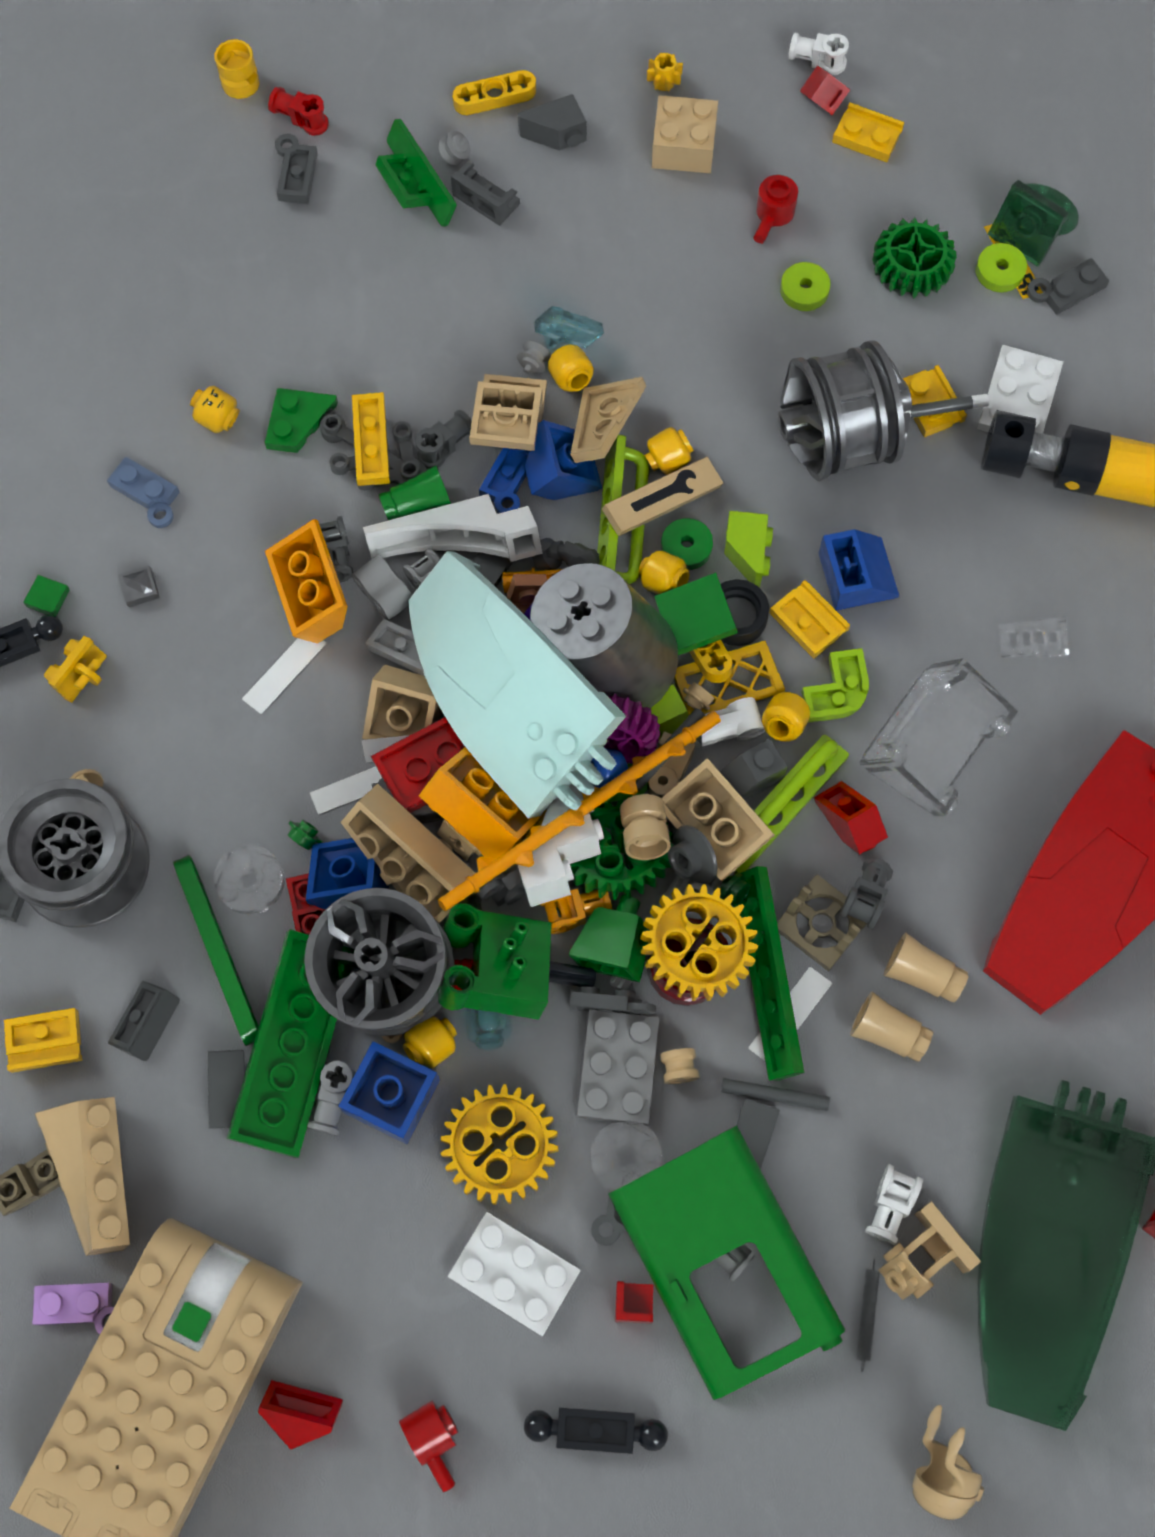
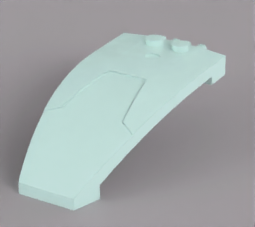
[408,551,626,818]

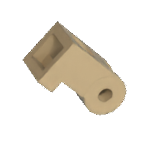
[648,731,695,798]

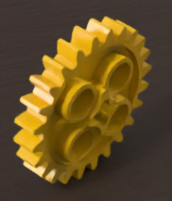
[640,884,758,1001]
[440,1084,559,1205]

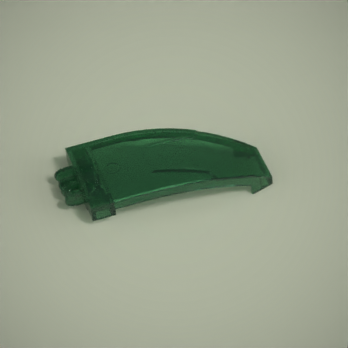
[978,1080,1155,1431]

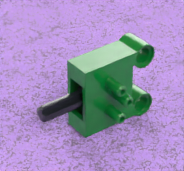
[438,903,596,1020]

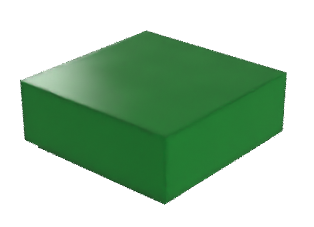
[23,575,70,617]

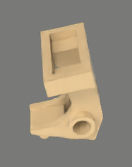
[878,1201,981,1300]

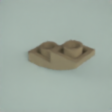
[0,1150,60,1216]

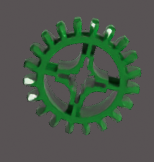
[872,217,957,299]

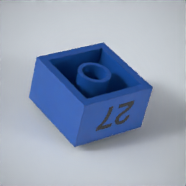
[338,1041,440,1144]

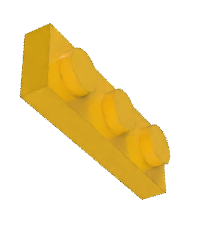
[352,392,390,486]

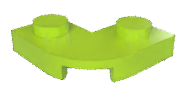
[801,648,869,723]

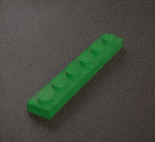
[740,866,805,1081]

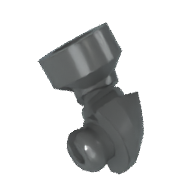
[532,538,600,571]

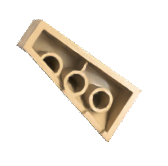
[341,784,475,923]
[35,1097,130,1256]

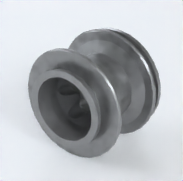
[0,778,150,928]

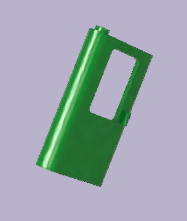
[608,1125,846,1400]

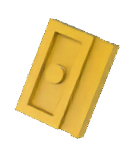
[832,102,905,163]
[902,365,967,437]
[769,580,850,659]
[4,1008,83,1073]

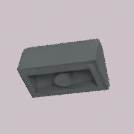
[108,980,180,1061]

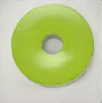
[975,243,1027,292]
[780,262,831,311]

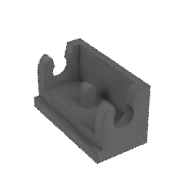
[451,161,520,226]

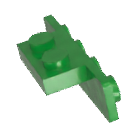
[375,119,457,227]

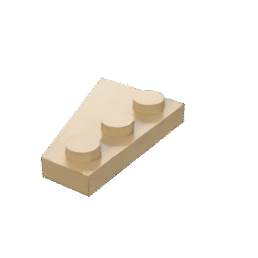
[570,377,646,463]

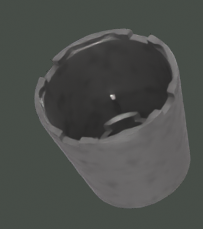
[530,563,678,708]

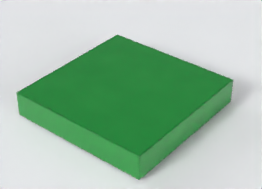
[654,572,738,656]

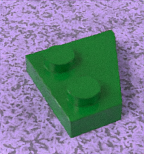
[265,388,338,453]

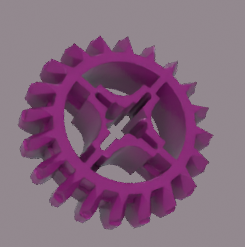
[603,693,660,764]

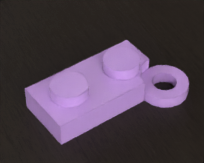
[32,1283,114,1334]

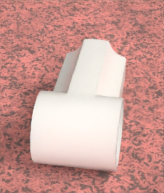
[698,697,765,747]

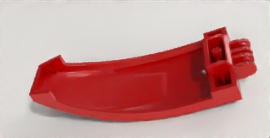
[983,730,1155,1015]

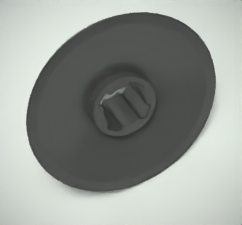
[668,825,718,883]

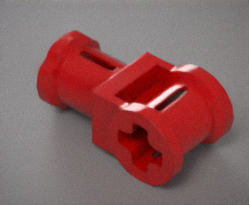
[268,87,329,136]

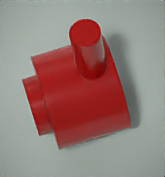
[753,175,798,244]
[399,1400,459,1492]

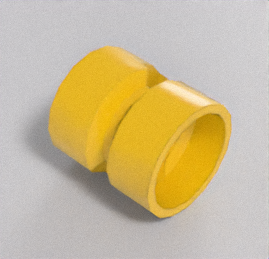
[214,39,260,99]

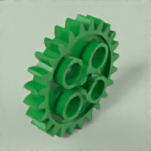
[570,800,674,900]

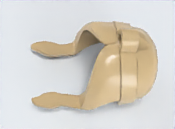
[912,1405,984,1520]

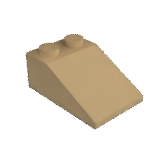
[661,758,775,881]

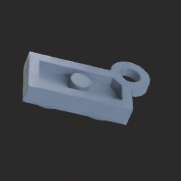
[107,457,180,528]

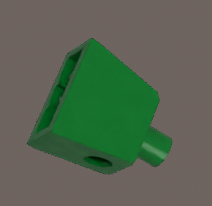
[569,895,650,982]

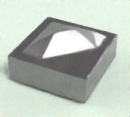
[118,565,160,607]

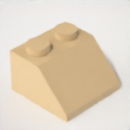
[362,665,442,740]

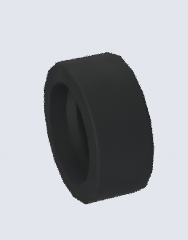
[721,579,769,646]

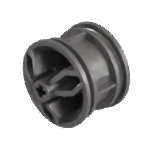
[778,340,912,481]
[305,888,455,1036]

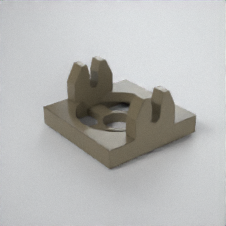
[777,874,867,972]

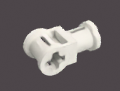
[788,32,849,75]
[865,1163,923,1245]

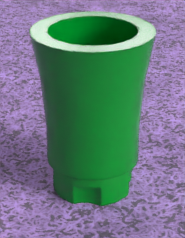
[379,465,451,520]

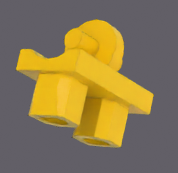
[44,636,107,703]

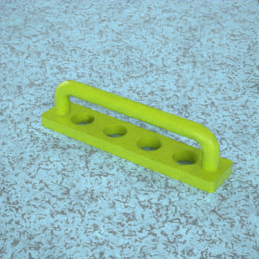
[597,434,649,585]
[734,735,849,874]

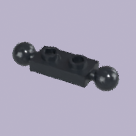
[0,615,63,667]
[524,1408,668,1454]

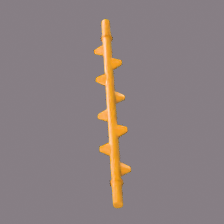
[437,711,721,912]

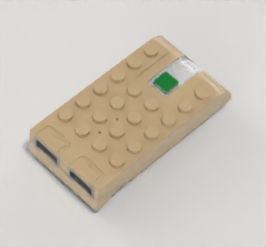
[9,1218,303,1537]

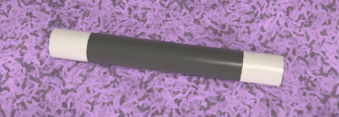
[904,394,989,418]

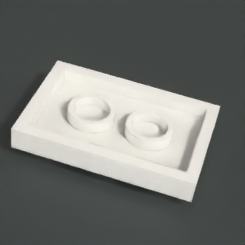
[977,345,1063,434]
[447,1212,581,1337]

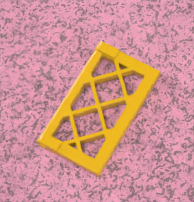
[674,641,785,715]

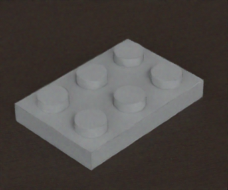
[577,1009,660,1126]

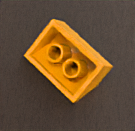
[265,519,348,644]
[419,747,547,859]

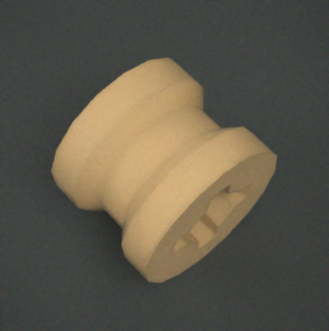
[660,1048,700,1084]

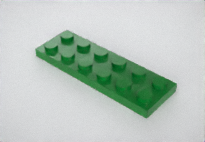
[226,929,355,1158]

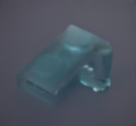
[534,306,604,349]

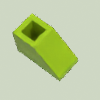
[724,511,773,587]

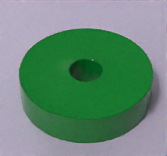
[661,518,713,570]

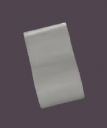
[352,555,412,621]

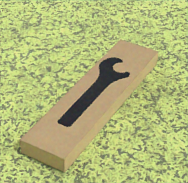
[602,457,724,537]

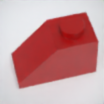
[814,781,888,855]

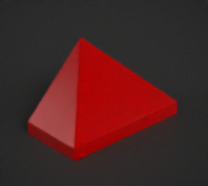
[258,1380,343,1450]

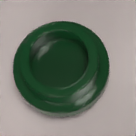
[720,873,751,907]

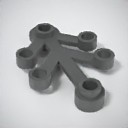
[320,414,426,491]

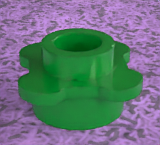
[287,819,323,850]

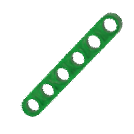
[173,855,259,1046]

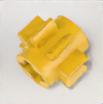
[647,53,683,92]

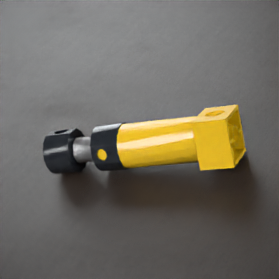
[981,410,1155,508]

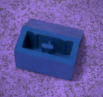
[818,529,899,611]

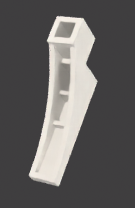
[363,494,543,562]
[517,783,604,907]

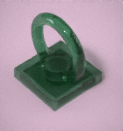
[988,180,1079,267]

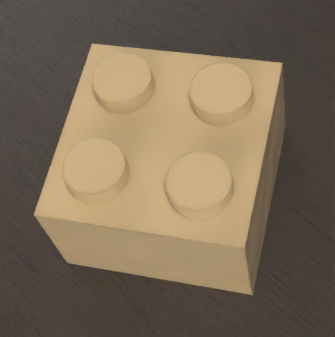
[652,95,718,173]

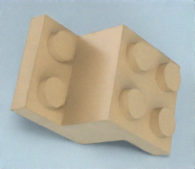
[469,374,547,451]

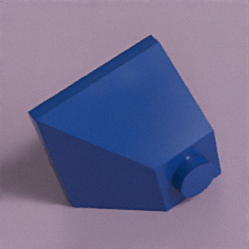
[524,420,602,500]
[306,838,389,909]

